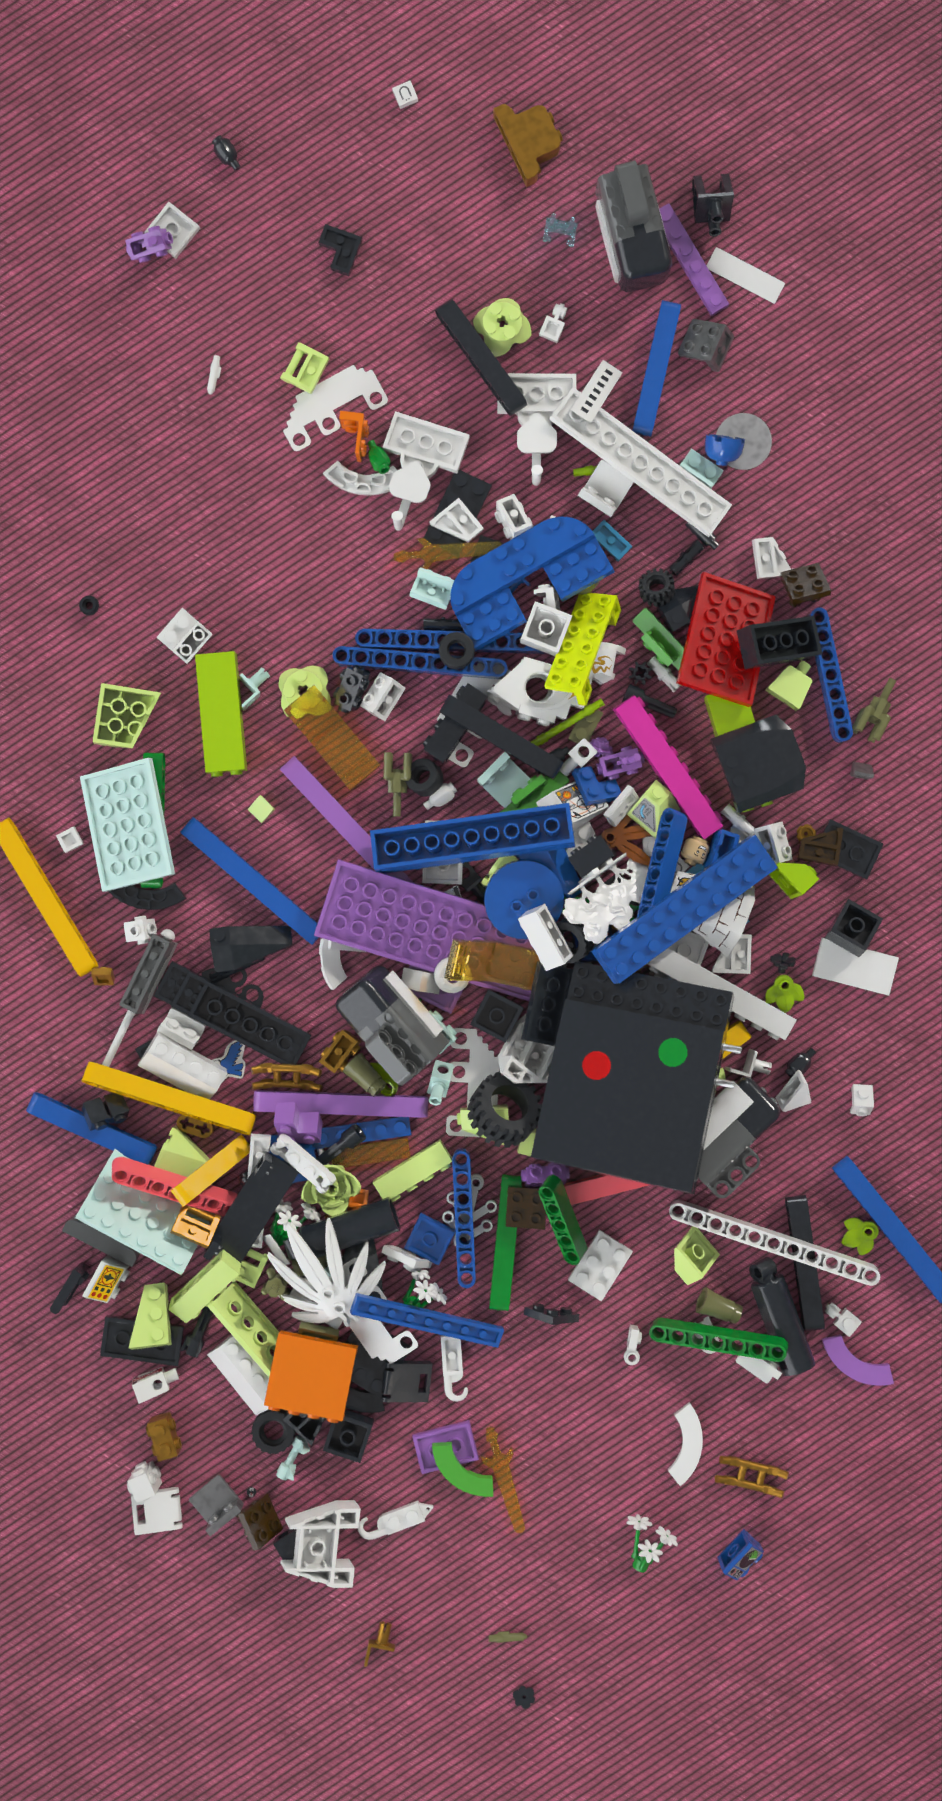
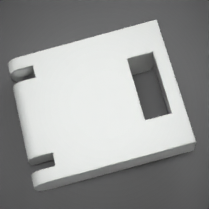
[131,1487,183,1535]

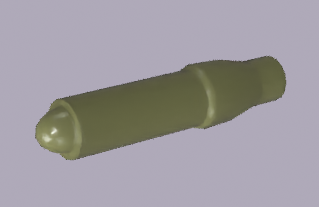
[489,1631,527,1643]

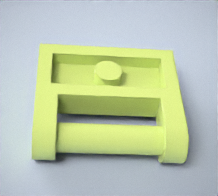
[280,342,329,394]
[237,1248,268,1288]

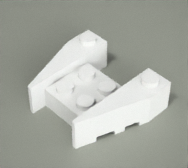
[281,1500,361,1588]

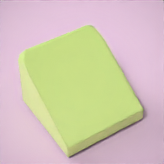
[248,795,276,823]

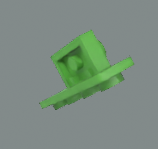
[632,607,684,671]
[499,771,569,813]

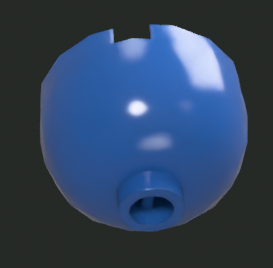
[705,434,745,466]

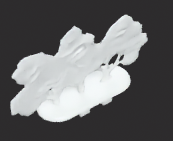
[562,853,649,944]

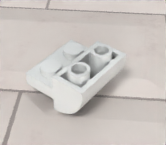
[156,608,213,664]

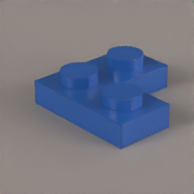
[572,766,622,806]

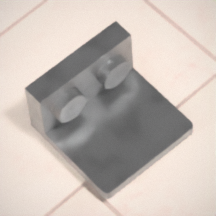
[678,319,735,372]
[189,1474,244,1537]

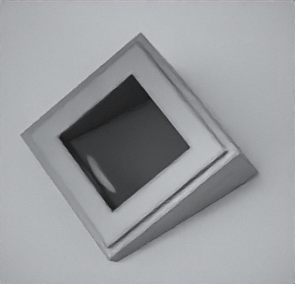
[850,762,874,780]

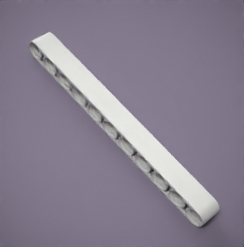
[669,1200,880,1286]

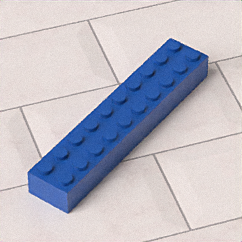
[370,803,575,873]
[591,835,778,984]

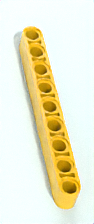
[0,817,99,977]
[81,1062,256,1135]

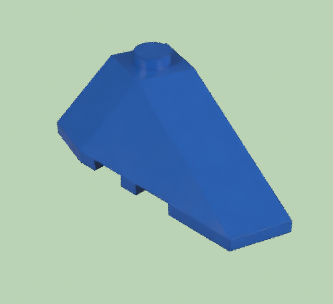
[516,849,582,899]

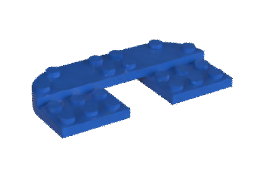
[451,517,615,651]

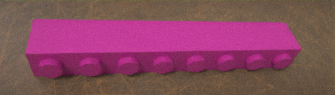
[613,695,723,839]

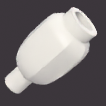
[423,782,457,810]

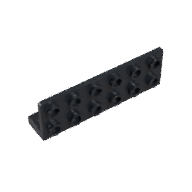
[203,1151,299,1263]

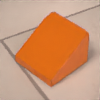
[347,1189,369,1211]

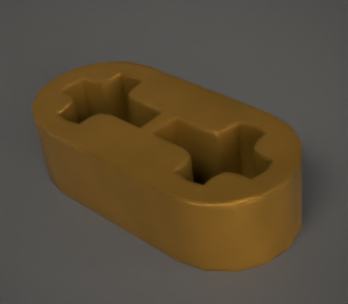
[177,1115,214,1138]

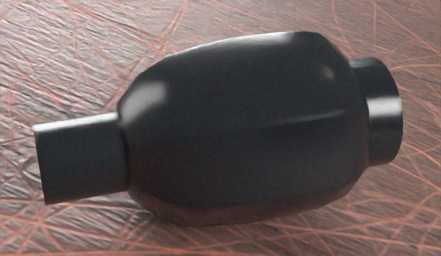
[212,135,241,171]
[785,1048,816,1078]

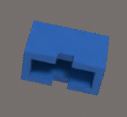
[703,829,740,868]

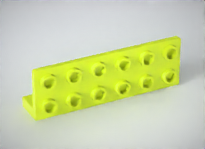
[544,592,621,706]

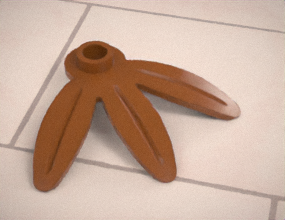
[601,814,651,866]

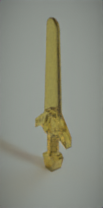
[394,538,503,569]
[481,1426,525,1533]

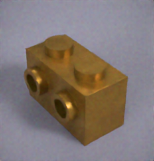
[319,1030,362,1073]
[146,1412,182,1462]

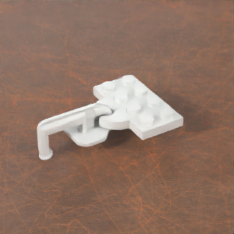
[497,373,576,486]
[383,411,470,531]

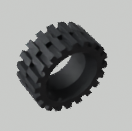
[467,1072,542,1148]

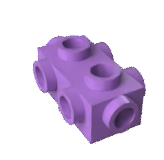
[125,226,173,263]
[596,746,644,781]
[521,1163,569,1187]

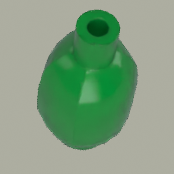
[367,440,390,474]

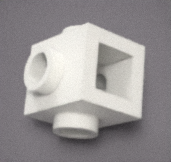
[124,916,157,944]

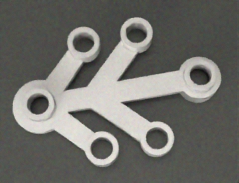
[442,1174,497,1246]

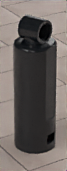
[283,1197,400,1260]
[749,1257,816,1376]

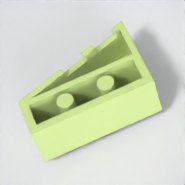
[129,1283,172,1350]

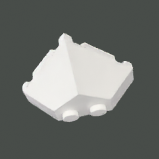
[498,1013,555,1083]

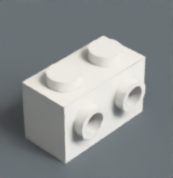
[494,494,533,539]
[360,672,406,721]
[754,821,793,864]
[127,1461,162,1503]

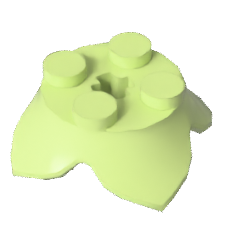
[473,298,531,357]
[278,666,331,718]
[301,1164,361,1216]

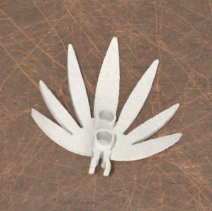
[267,1218,386,1327]

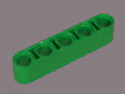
[538,1175,588,1265]

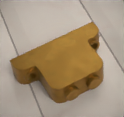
[493,104,563,188]

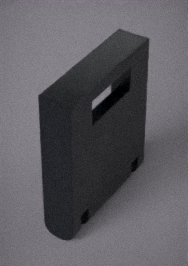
[50,1262,90,1314]
[381,1361,433,1402]

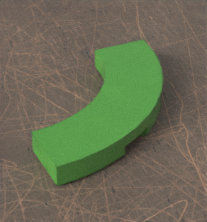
[432,1442,493,1497]

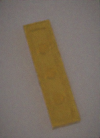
[332,1137,411,1167]

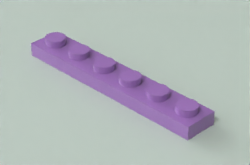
[659,203,729,316]

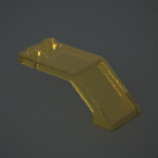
[284,685,381,791]
[444,939,540,990]

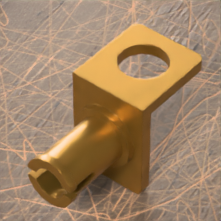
[364,1621,395,1667]

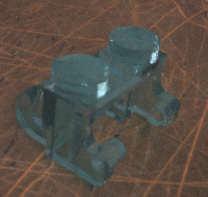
[543,213,578,247]

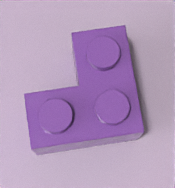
[274,1102,323,1144]

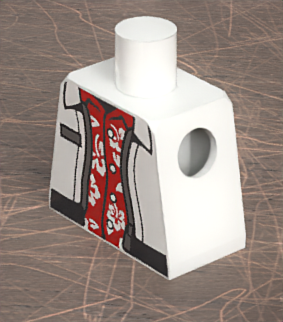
[132,1367,179,1404]

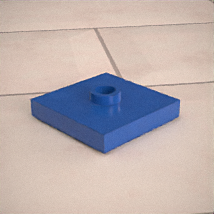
[404,1213,456,1265]

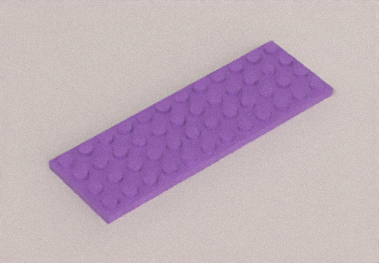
[314,859,564,1001]

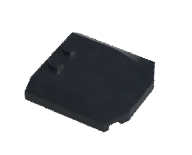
[710,715,806,813]

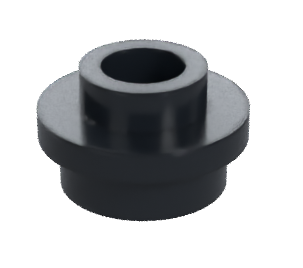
[79,596,99,616]

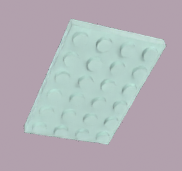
[80,758,175,892]
[75,1149,214,1275]

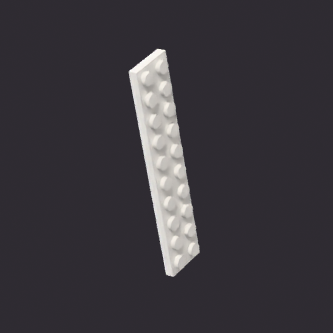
[549,387,732,537]

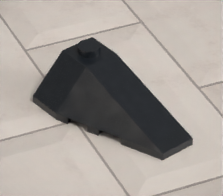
[209,926,293,973]

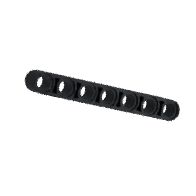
[435,299,527,416]
[439,694,564,780]
[785,1195,825,1332]

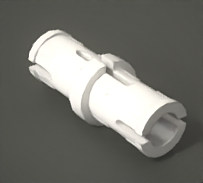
[647,655,681,693]
[720,804,755,837]

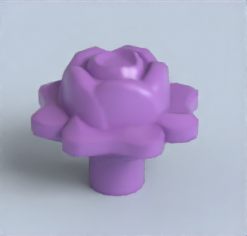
[589,737,613,758]

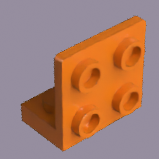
[339,411,369,462]

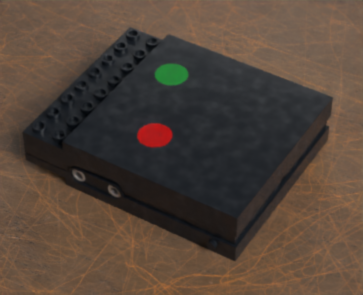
[531,962,742,1195]

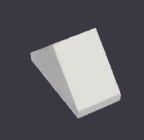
[402,967,440,994]
[775,1070,811,1112]

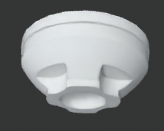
[434,957,470,993]

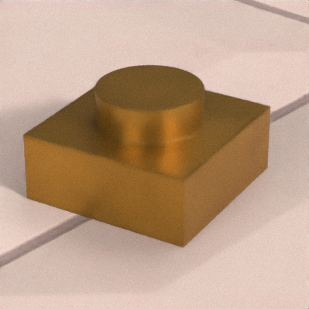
[91,967,115,985]

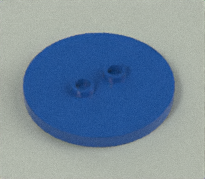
[484,860,564,939]

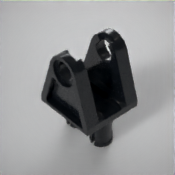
[692,173,734,237]

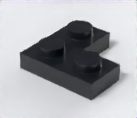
[319,224,363,276]
[523,1303,580,1325]

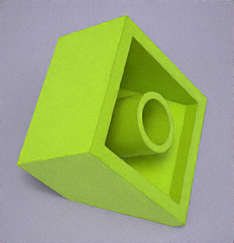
[769,863,819,899]

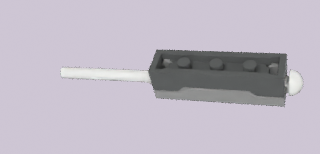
[102,929,178,1067]

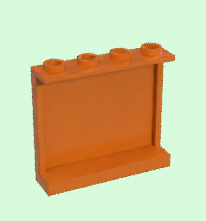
[264,1330,358,1423]

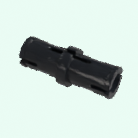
[668,540,705,577]
[423,617,463,631]

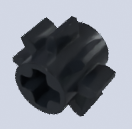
[628,661,652,686]

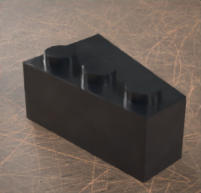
[283,1410,325,1446]

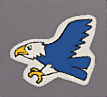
[212,1040,245,1081]

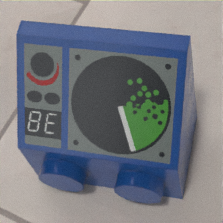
[717,1529,764,1580]

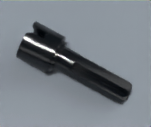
[622,684,677,719]
[316,1124,366,1165]
[180,1306,213,1358]

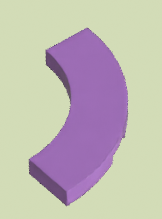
[822,1335,894,1386]

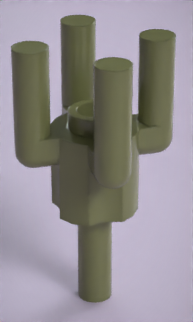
[852,678,896,743]
[383,752,413,817]
[261,1264,294,1300]

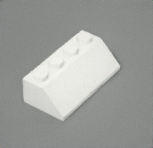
[138,1032,227,1099]
[207,1334,269,1415]

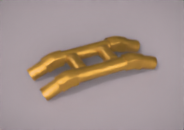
[251,1063,323,1093]
[715,1456,789,1499]

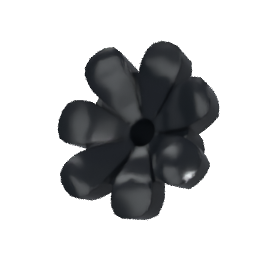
[770,952,796,974]

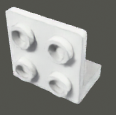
[578,460,634,517]

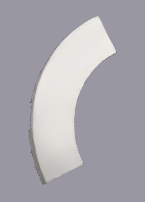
[323,461,398,495]
[319,938,347,990]
[668,1402,703,1486]

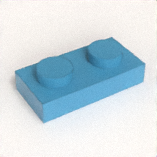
[592,520,632,562]

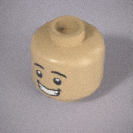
[681,836,710,867]

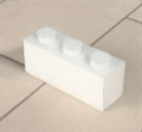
[518,904,573,971]

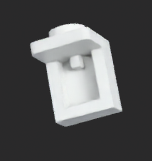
[850,1084,874,1116]

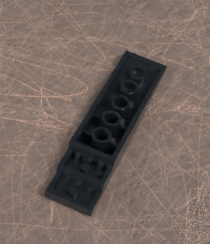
[154,961,311,1065]

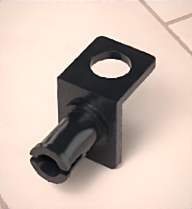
[462,862,485,903]

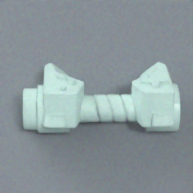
[276,1435,310,1481]

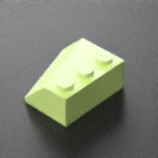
[93,683,161,748]

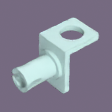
[240,667,270,711]
[427,1060,454,1106]

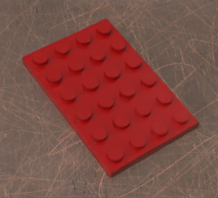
[676,572,776,707]

